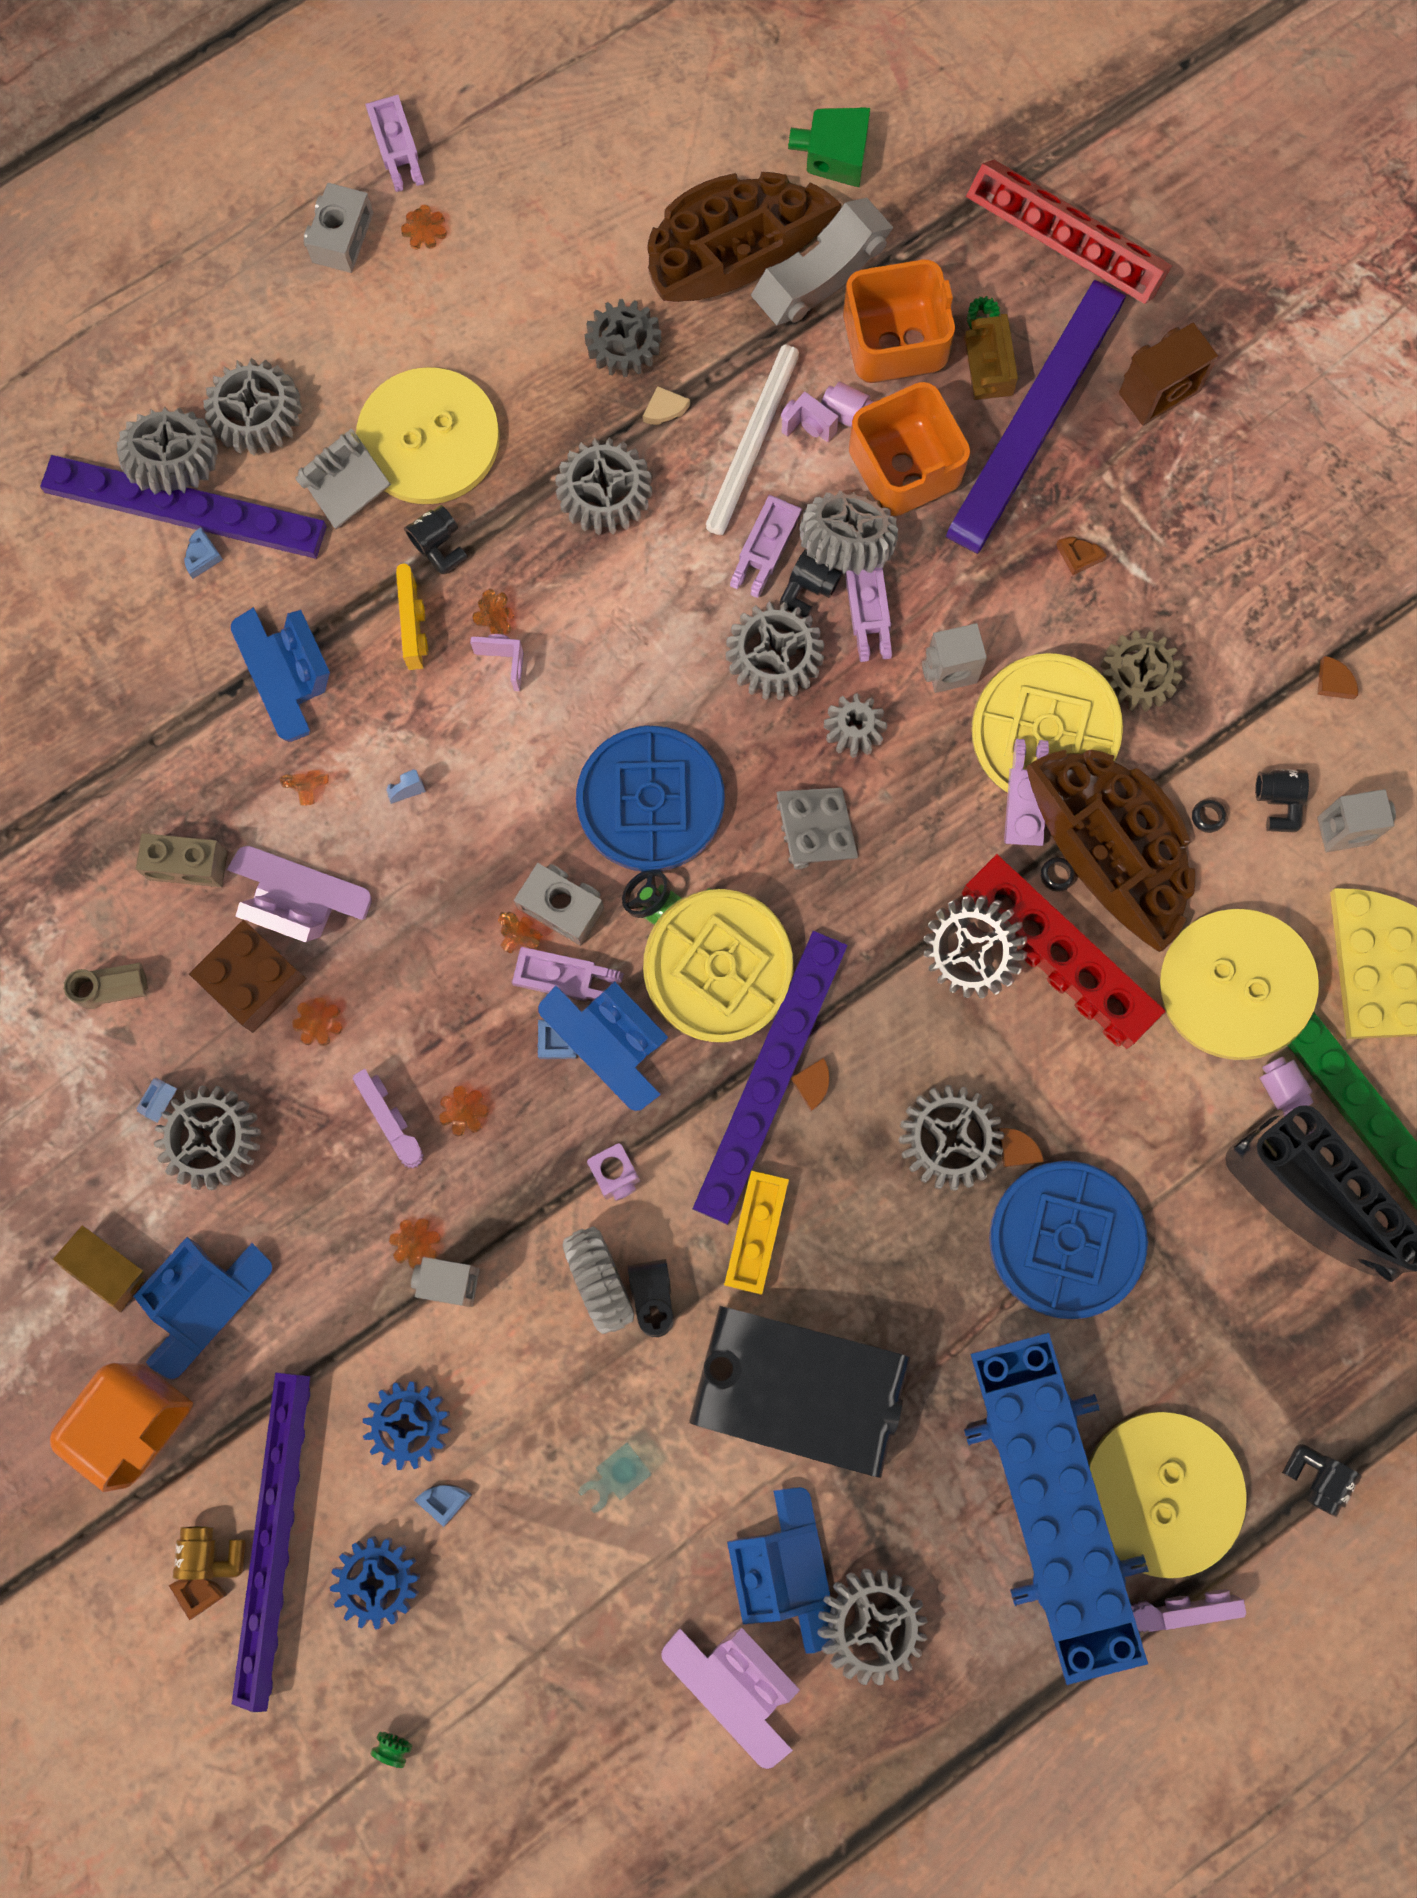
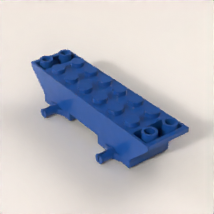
[964,1333,1149,1685]

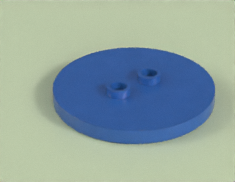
[576,726,725,872]
[989,1161,1148,1319]

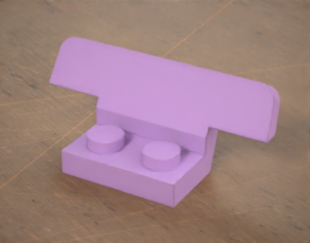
[226,846,372,942]
[662,1628,800,1769]

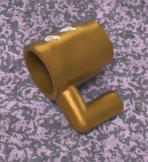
[172,1526,246,1580]

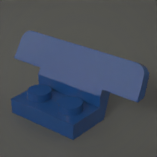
[231,607,330,742]
[538,981,668,1111]
[133,1237,272,1379]
[727,1487,832,1654]

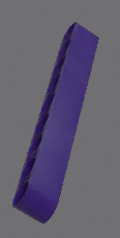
[946,280,1126,554]

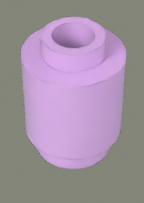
[821,381,874,427]
[1259,1056,1314,1113]

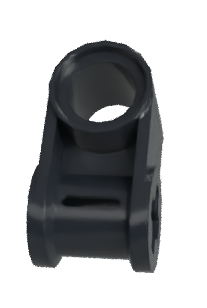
[628,1259,674,1338]

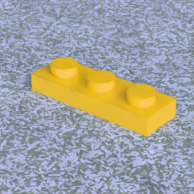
[724,1171,789,1295]

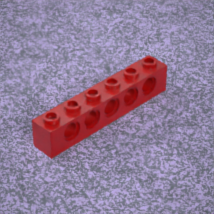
[966,159,1173,304]
[961,854,1165,1049]

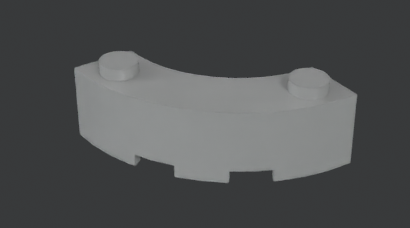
[751,198,893,326]

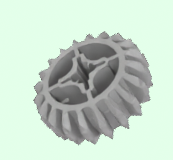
[203,358,302,456]
[117,406,218,496]
[555,437,652,535]
[799,490,898,575]
[726,601,824,701]
[924,895,1027,998]
[899,1085,1004,1191]
[154,1086,261,1190]
[563,1227,634,1334]
[818,1569,928,1685]

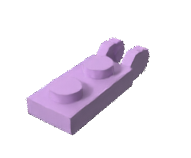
[365,95,424,192]
[730,495,802,598]
[845,567,892,662]
[1004,739,1049,846]
[512,947,624,1002]
[353,1069,423,1169]
[1131,1590,1247,1633]

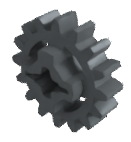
[584,299,662,377]

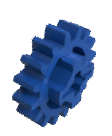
[362,1381,451,1470]
[330,1536,420,1630]

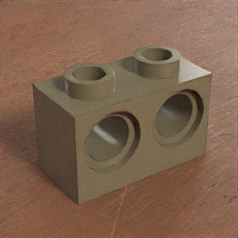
[136,833,228,887]

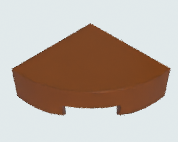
[1056,537,1107,575]
[1317,656,1358,700]
[791,1058,829,1112]
[998,1128,1044,1168]
[169,1579,227,1620]

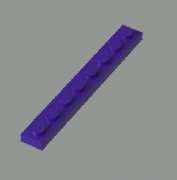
[40,455,327,559]
[692,931,848,1225]
[231,1372,310,1712]

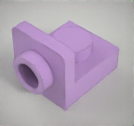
[781,391,838,442]

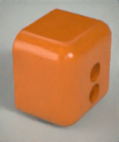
[843,259,955,383]
[849,382,970,517]
[50,1363,193,1492]

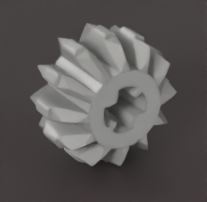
[823,693,887,758]

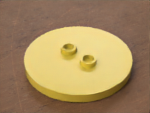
[356,367,500,504]
[971,653,1123,793]
[643,889,793,1042]
[1160,909,1319,1060]
[1088,1412,1246,1578]

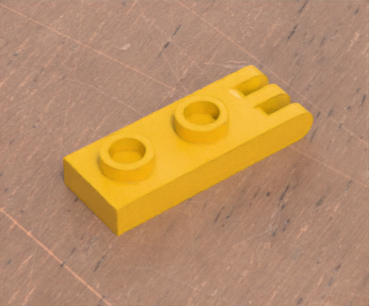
[396,563,428,670]

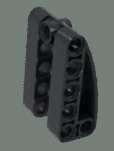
[1225,1105,1417,1282]
[689,1306,910,1478]

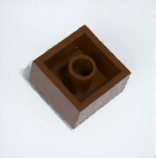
[1119,322,1218,426]
[189,919,306,1033]

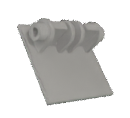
[295,428,391,529]
[776,788,858,870]

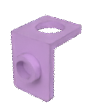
[470,634,524,691]
[587,1143,641,1201]

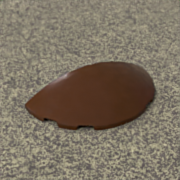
[647,172,841,302]
[1026,750,1196,952]

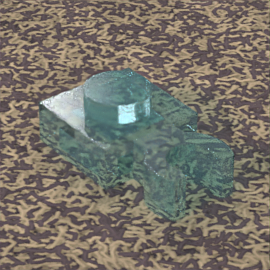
[578,1442,652,1513]

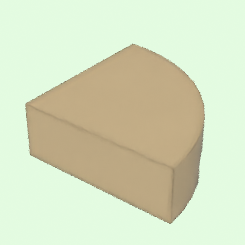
[643,386,690,425]

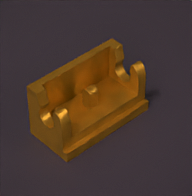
[964,314,1018,400]
[53,1225,145,1313]

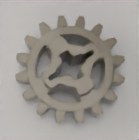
[1100,630,1183,712]

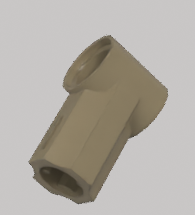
[63,963,148,1009]

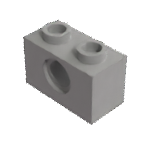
[304,183,373,273]
[922,623,987,693]
[1317,789,1396,853]
[514,863,604,946]
[411,1257,480,1307]

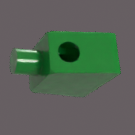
[788,107,870,187]

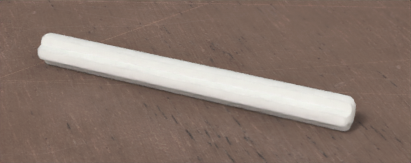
[706,344,799,535]

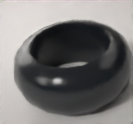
[1192,799,1227,833]
[1040,857,1075,892]

